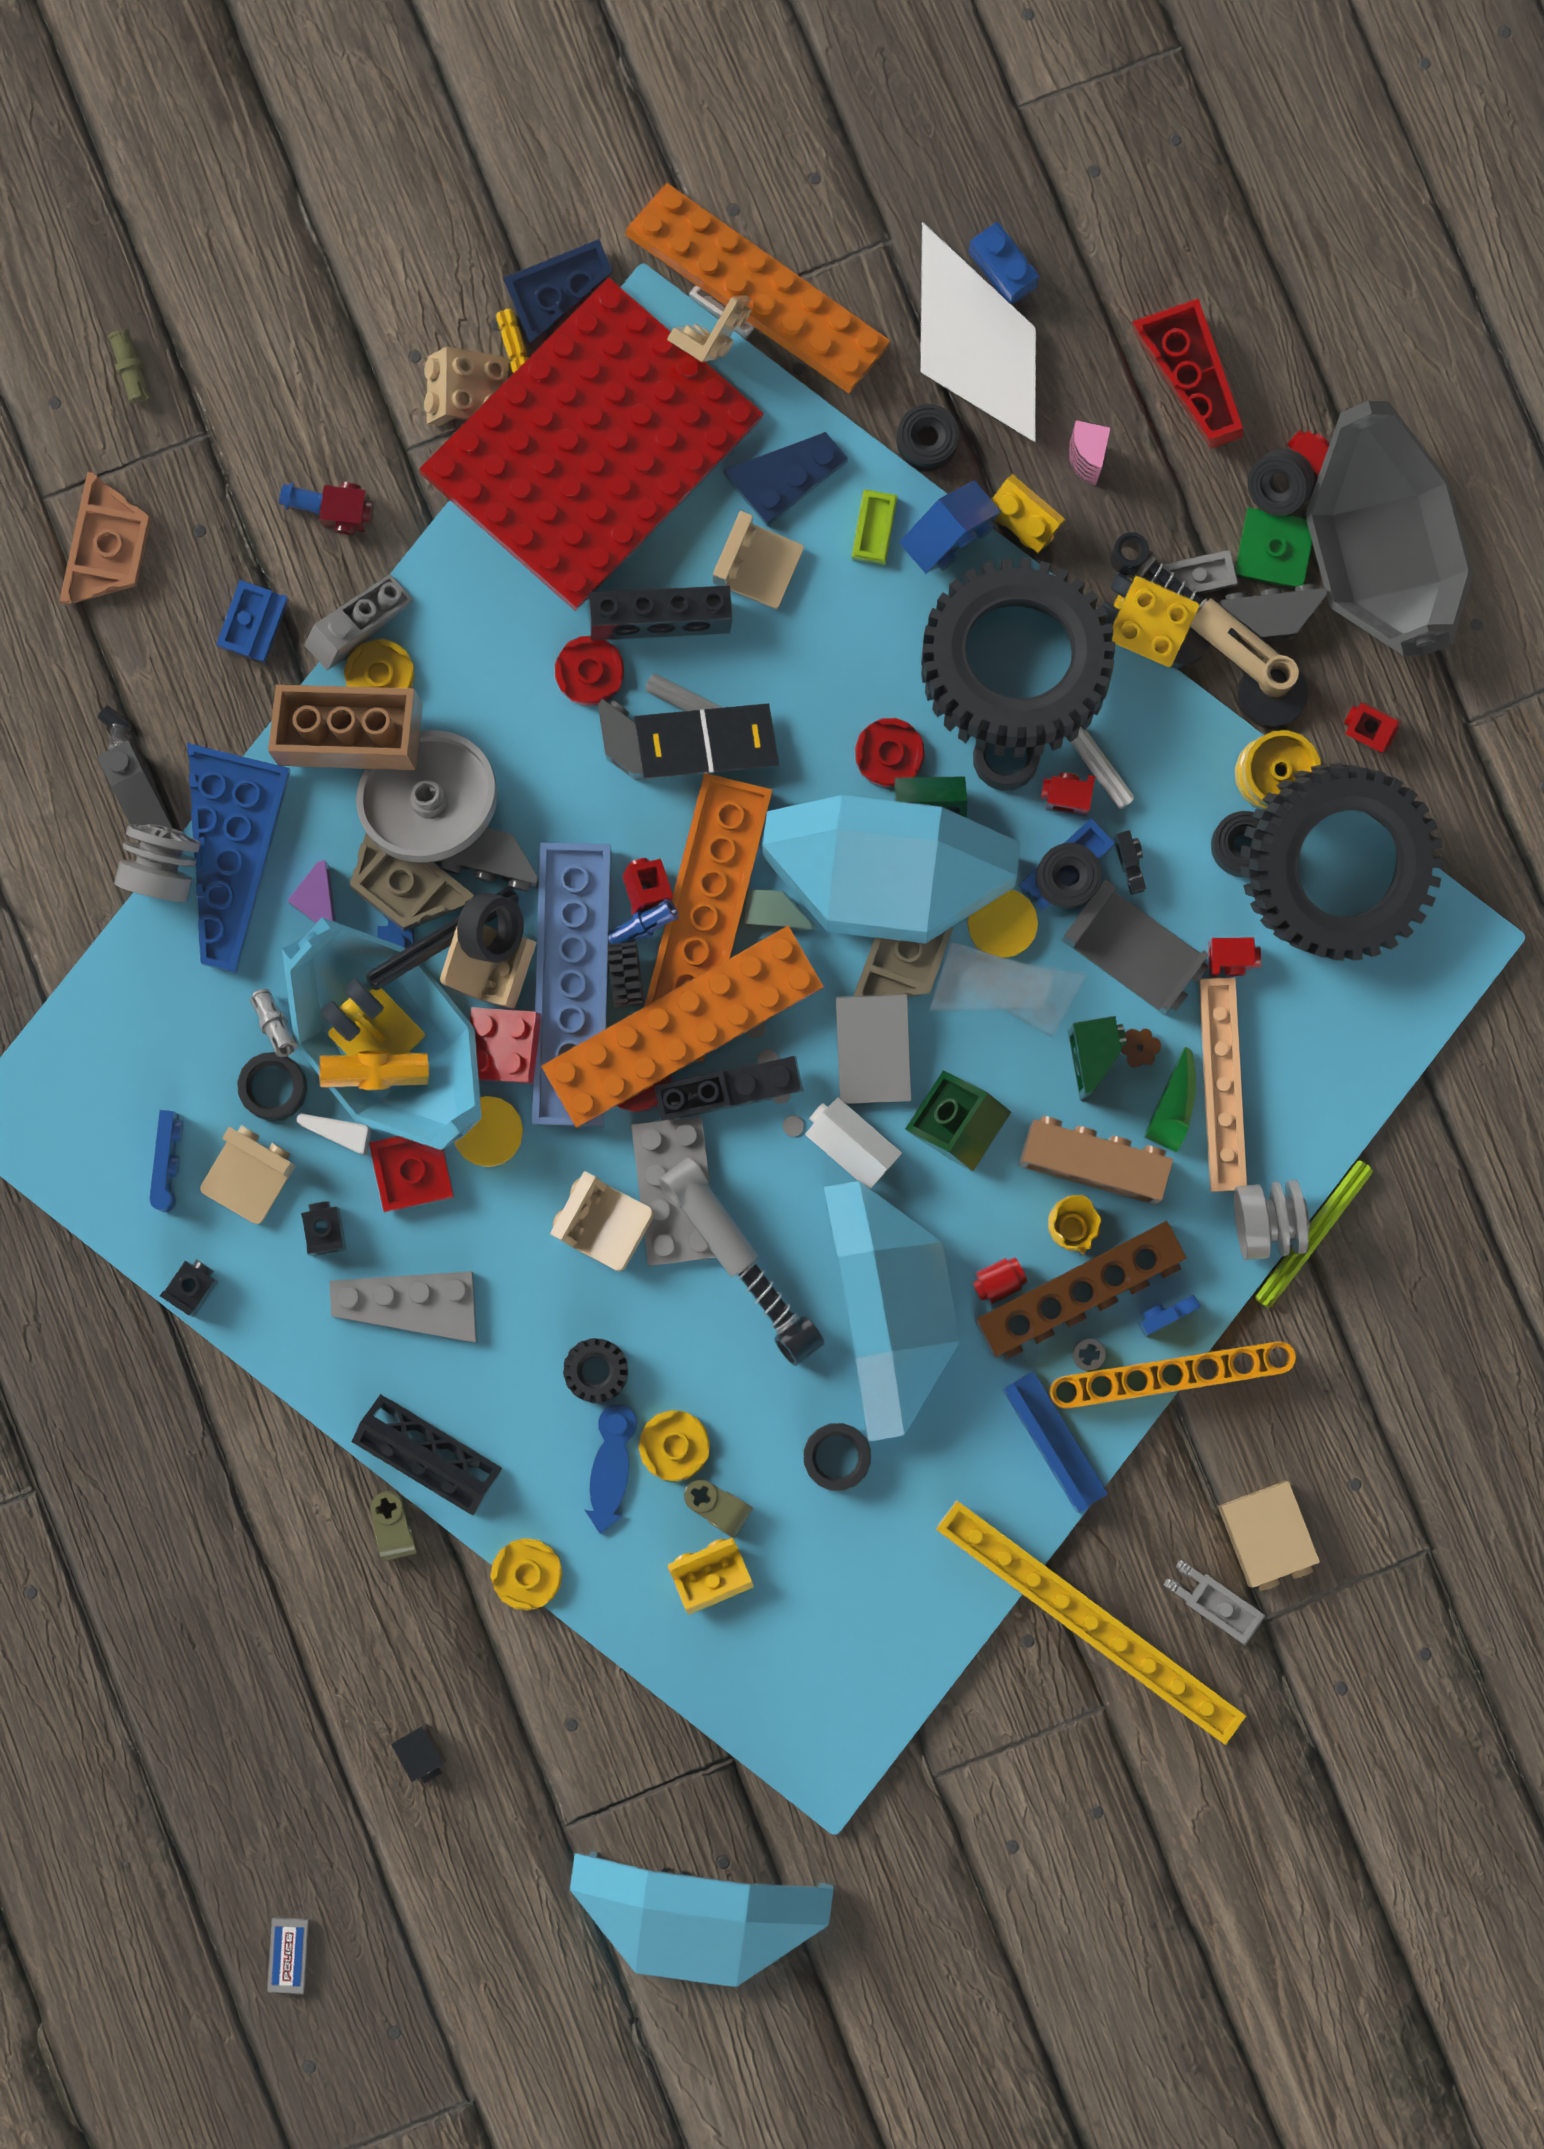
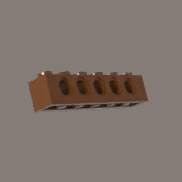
[975,1220,1187,1360]

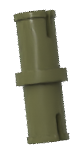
[108,329,151,403]

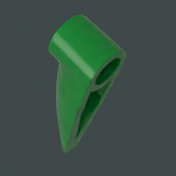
[1144,1047,1196,1153]

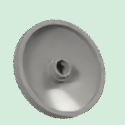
[356,731,498,863]

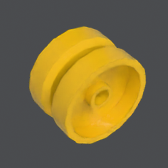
[1235,730,1321,810]

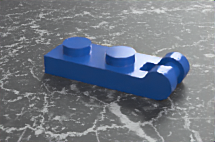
[1018,818,1115,911]
[150,1110,184,1212]

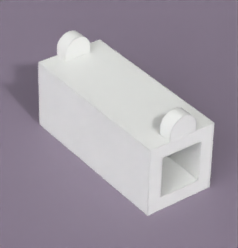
[805,1097,902,1189]

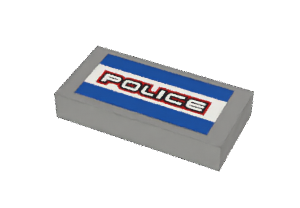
[267,1917,309,1994]

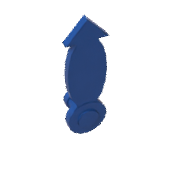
[585,1404,637,1534]

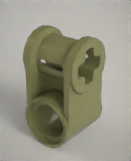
[684,1480,754,1539]
[370,1491,417,1562]

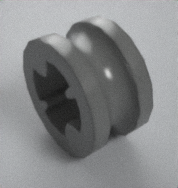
[1072,1339,1105,1371]

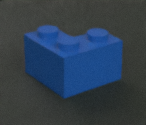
[899,480,1001,574]

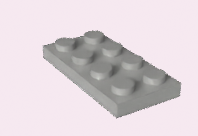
[631,1116,716,1266]

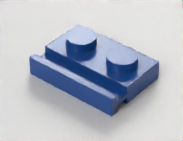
[216,580,289,664]

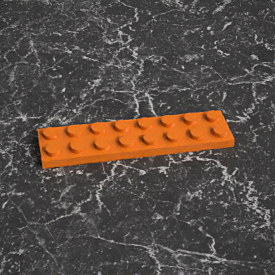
[625,182,890,394]
[644,773,773,1063]
[541,926,824,1128]

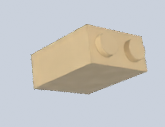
[1218,1481,1320,1591]

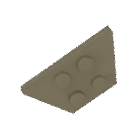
[350,833,475,932]
[854,926,954,997]

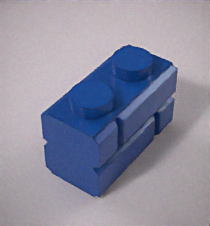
[968,222,1039,305]

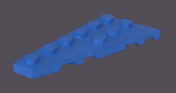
[187,743,291,973]

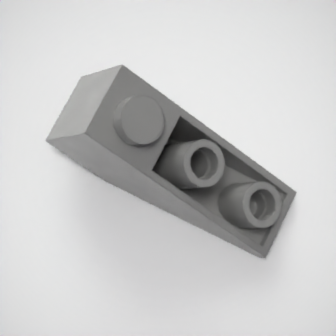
[304,574,413,671]

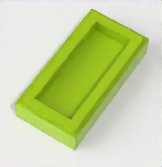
[851,489,898,565]

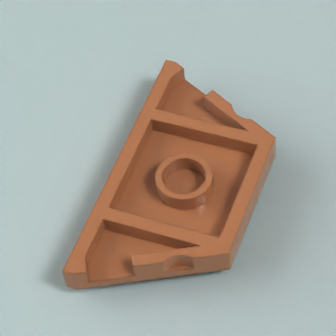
[59,472,151,605]

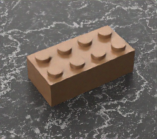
[268,685,423,770]
[1018,1116,1173,1205]

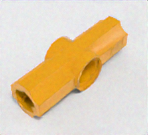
[319,1050,429,1090]

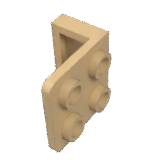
[424,346,508,426]
[440,925,537,1009]
[200,1125,296,1224]
[550,1171,654,1272]

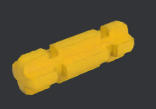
[496,309,528,373]

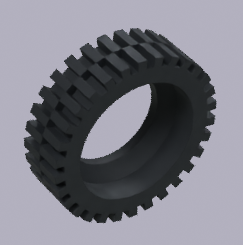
[921,558,1115,758]
[1240,763,1443,961]

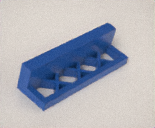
[1002,1371,1108,1513]

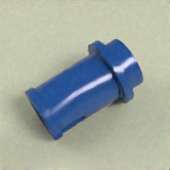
[279,482,323,515]

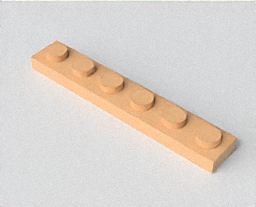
[1199,978,1247,1192]

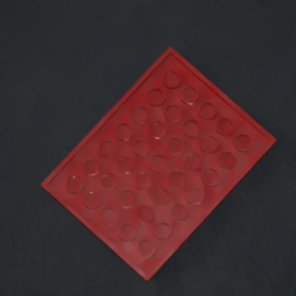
[419,278,764,612]

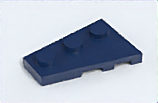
[503,239,612,344]
[723,432,848,526]

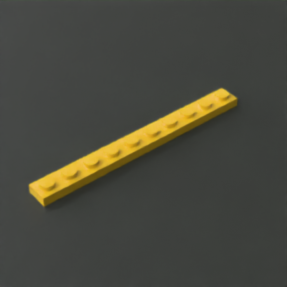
[935,1500,1246,1745]

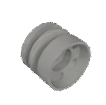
[114,824,201,902]
[1234,1179,1309,1261]

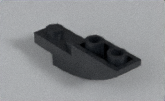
[654,1056,803,1121]

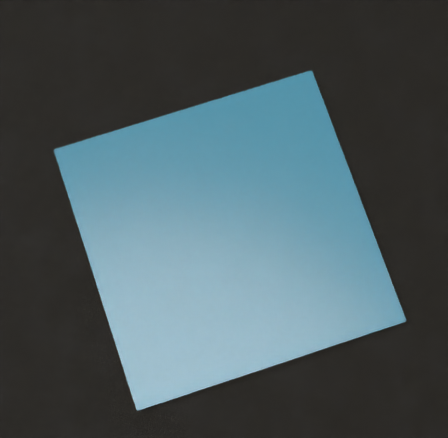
[0,264,1525,1835]

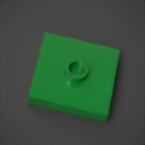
[1234,507,1312,589]

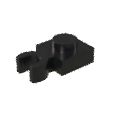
[1113,830,1146,895]

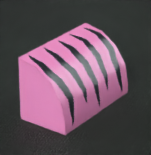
[1069,420,1110,486]

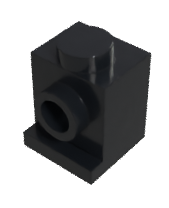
[301,1201,347,1256]
[160,1259,218,1317]

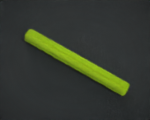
[1255,1160,1373,1308]

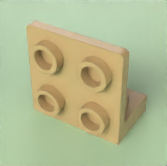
[667,295,752,362]
[713,510,804,609]

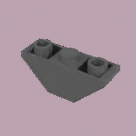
[1219,584,1327,643]
[598,699,644,780]
[436,828,539,892]

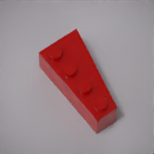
[1132,298,1243,449]

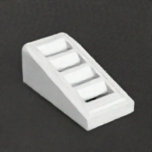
[297,1114,372,1156]

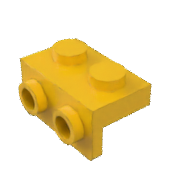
[992,474,1066,553]
[667,1538,754,1615]

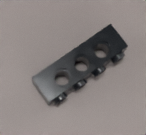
[588,585,732,641]

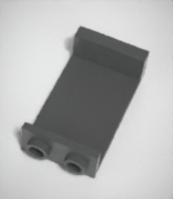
[1061,879,1209,1015]

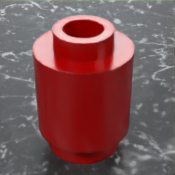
[972,1257,1028,1305]

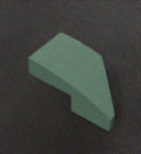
[744,889,815,931]

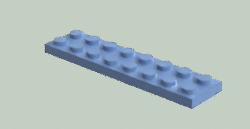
[532,843,611,1127]

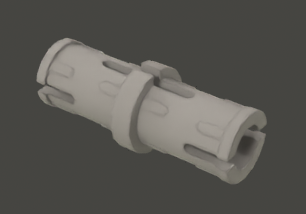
[250,989,297,1057]

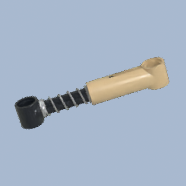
[1110,532,1299,698]

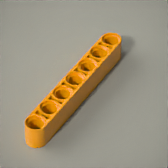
[1049,1341,1296,1409]

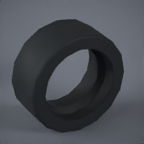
[973,743,1041,791]
[457,893,524,964]
[237,1052,307,1121]
[803,1423,871,1491]

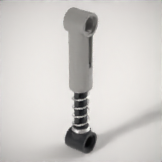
[658,1158,825,1366]

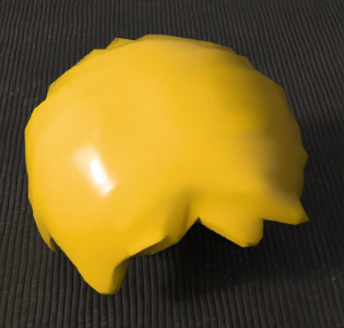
[1048,1195,1101,1255]

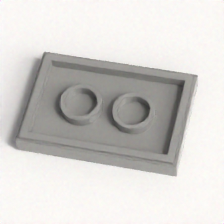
[836,994,911,1104]

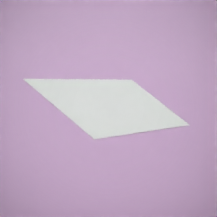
[921,222,1036,442]

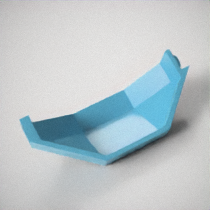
[762,795,1021,944]
[282,917,482,1150]
[824,1181,960,1442]
[570,1852,834,1987]

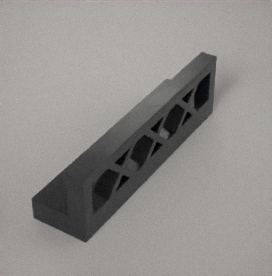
[351,1394,502,1516]

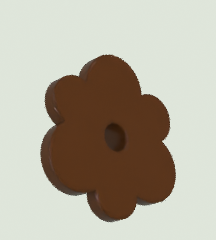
[1121,1029,1161,1068]

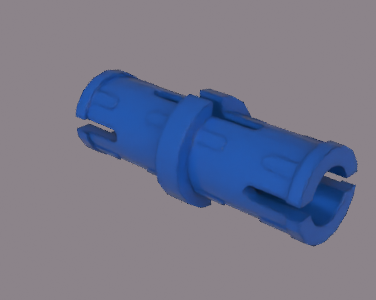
[608,899,679,944]

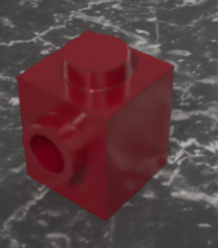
[319,482,374,536]

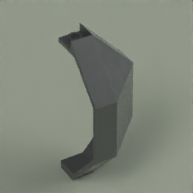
[1305,400,1473,656]

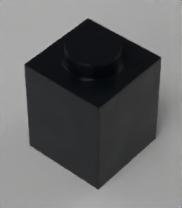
[391,1724,447,1784]

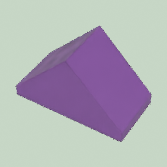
[287,860,336,924]

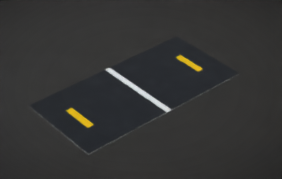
[634,703,779,779]

